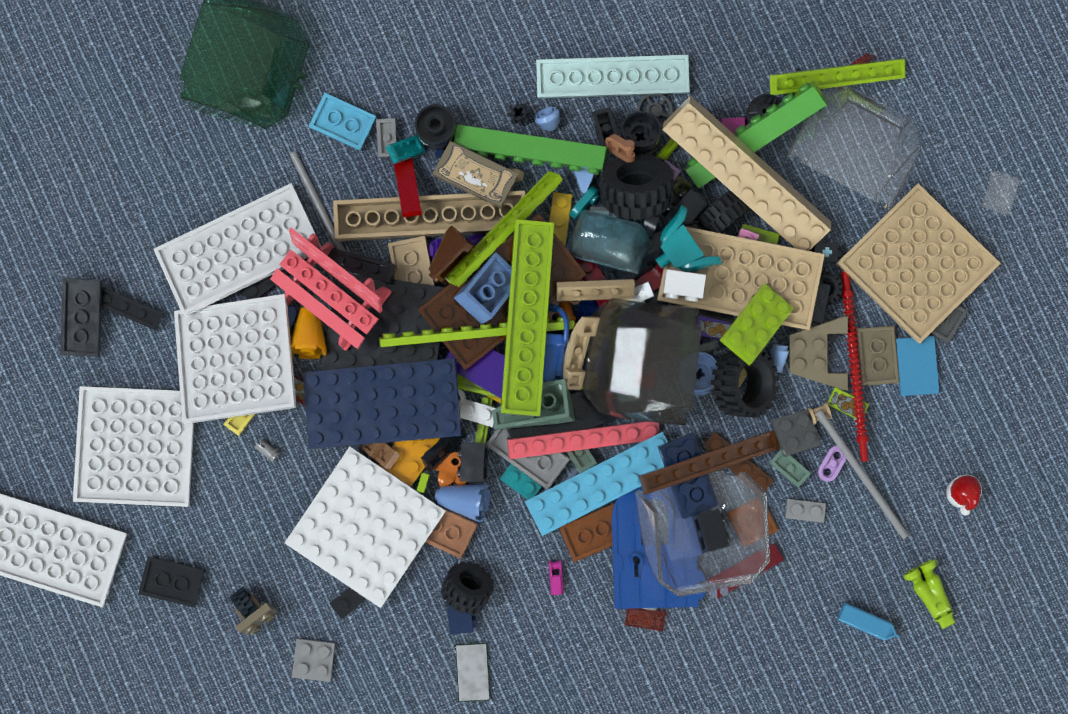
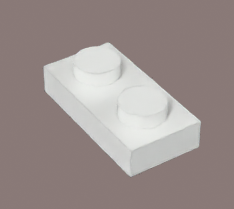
[460,399,496,428]

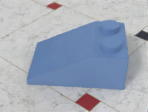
[454,252,511,324]

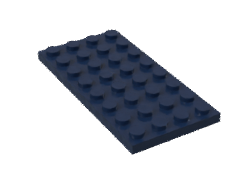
[303,358,462,449]

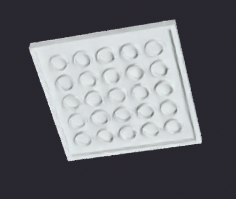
[174,294,296,424]
[73,386,194,507]
[285,447,446,608]

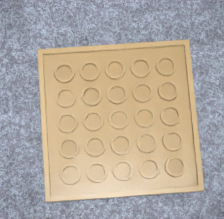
[837,184,1001,344]

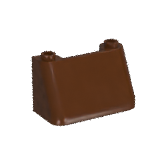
[429,225,476,285]

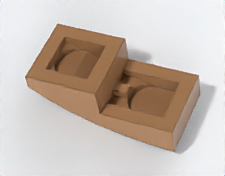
[360,443,400,470]

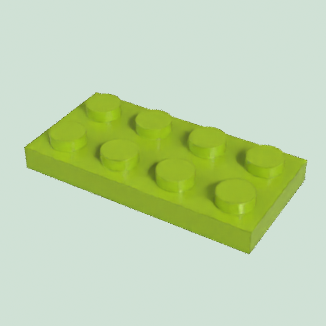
[719,283,794,365]

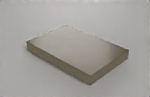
[855,326,900,386]

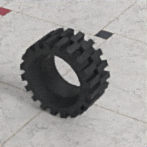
[711,350,779,418]

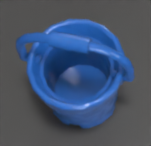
[543,304,571,381]

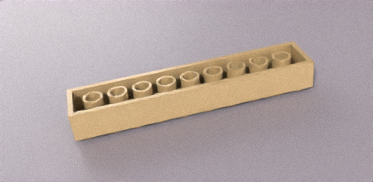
[662,95,831,251]
[333,191,527,242]

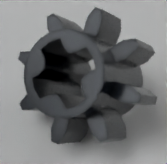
[507,101,531,126]

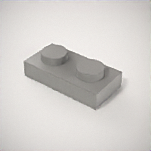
[376,118,397,158]
[785,499,826,523]

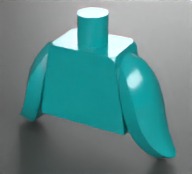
[655,204,722,272]

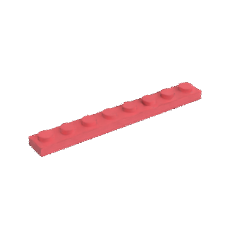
[507,420,659,459]

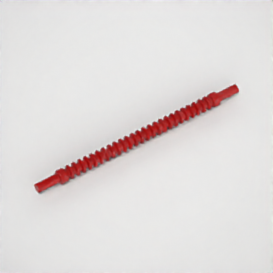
[841,271,869,462]

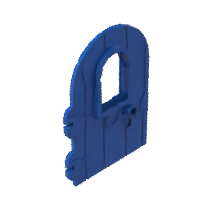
[611,486,706,609]

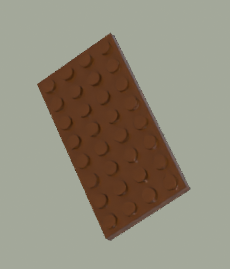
[417,213,586,370]

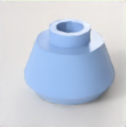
[535,107,560,131]

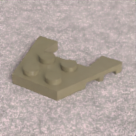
[789,315,848,390]

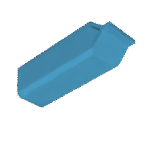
[837,602,900,641]

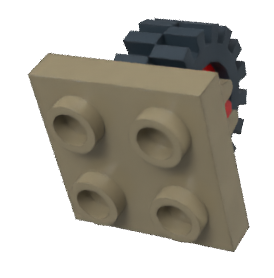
[230,587,278,635]

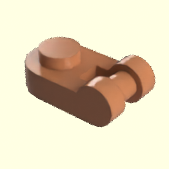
[605,134,635,162]

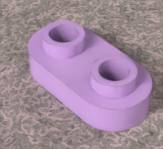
[818,446,846,482]

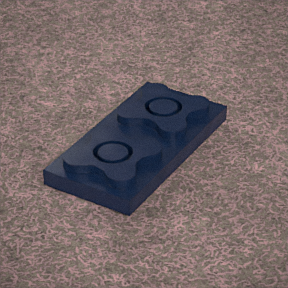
[657,433,718,519]

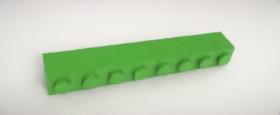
[685,81,827,188]
[454,124,609,175]

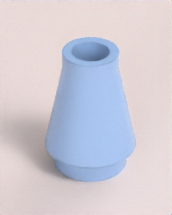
[770,344,789,373]

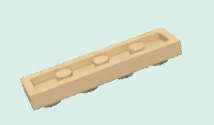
[556,279,635,301]

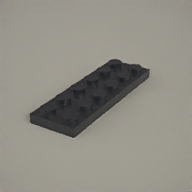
[506,380,624,439]

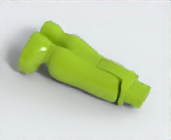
[903,559,955,629]

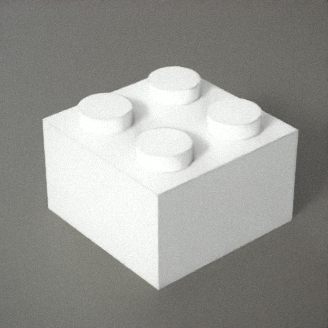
[662,270,706,302]

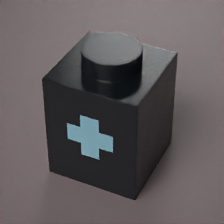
[813,242,841,264]

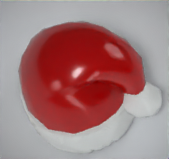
[946,474,982,516]

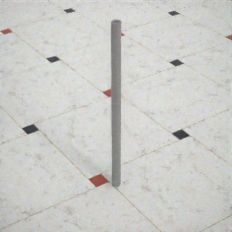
[289,151,346,251]
[815,409,909,539]

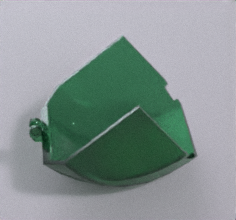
[180,0,310,129]

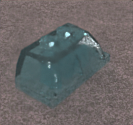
[566,210,650,274]

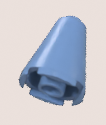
[435,484,490,522]

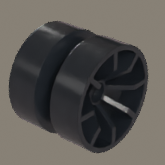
[415,104,457,151]

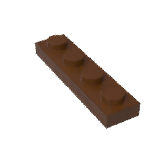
[702,432,774,495]

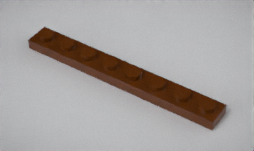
[639,430,779,494]

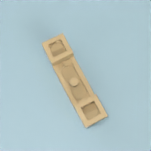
[563,317,600,390]

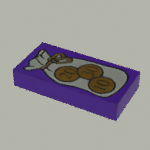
[694,315,732,341]

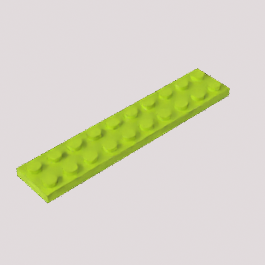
[500,219,554,417]

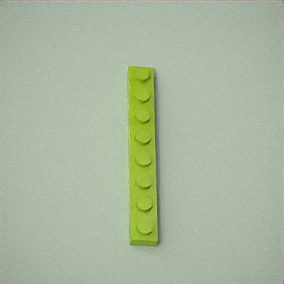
[770,58,905,95]
[445,171,563,287]

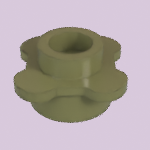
[674,175,692,194]

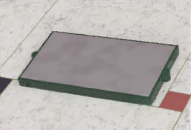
[455,642,490,703]

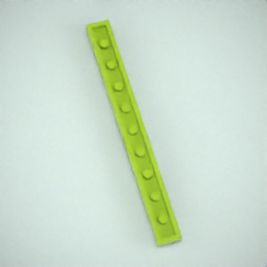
[379,316,574,347]

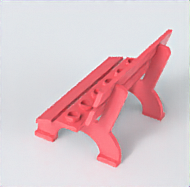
[270,228,392,351]

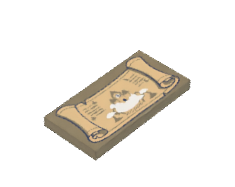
[432,141,519,209]

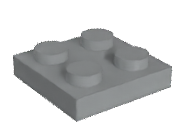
[292,638,336,682]

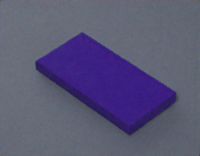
[445,349,505,399]

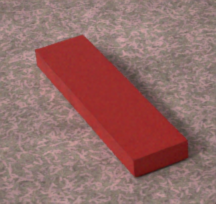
[394,158,422,218]

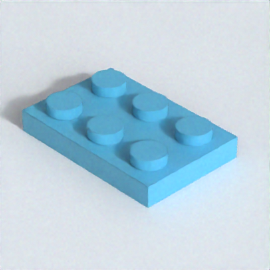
[308,93,377,152]

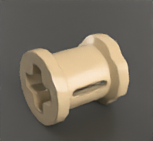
[808,402,832,424]

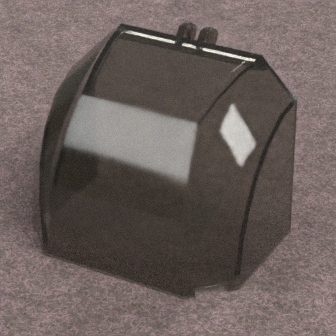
[583,298,701,425]

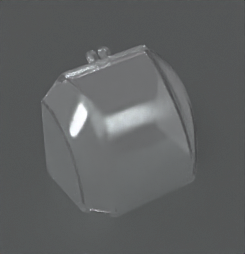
[785,85,921,210]
[635,469,770,599]

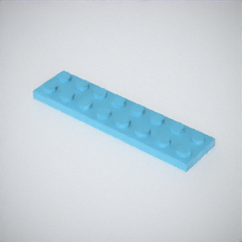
[525,432,668,536]

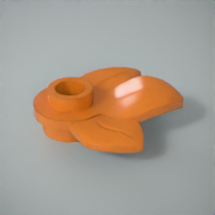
[434,452,466,487]

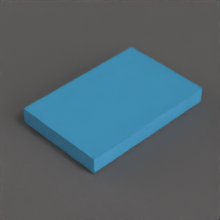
[896,336,939,396]

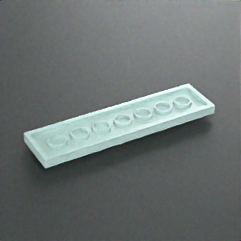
[536,55,690,99]

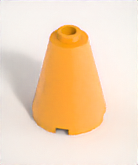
[291,307,327,359]

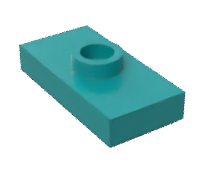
[385,135,426,164]

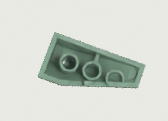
[492,379,575,430]

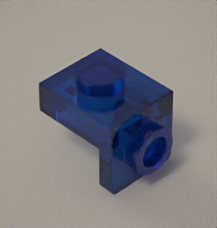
[575,300,599,323]

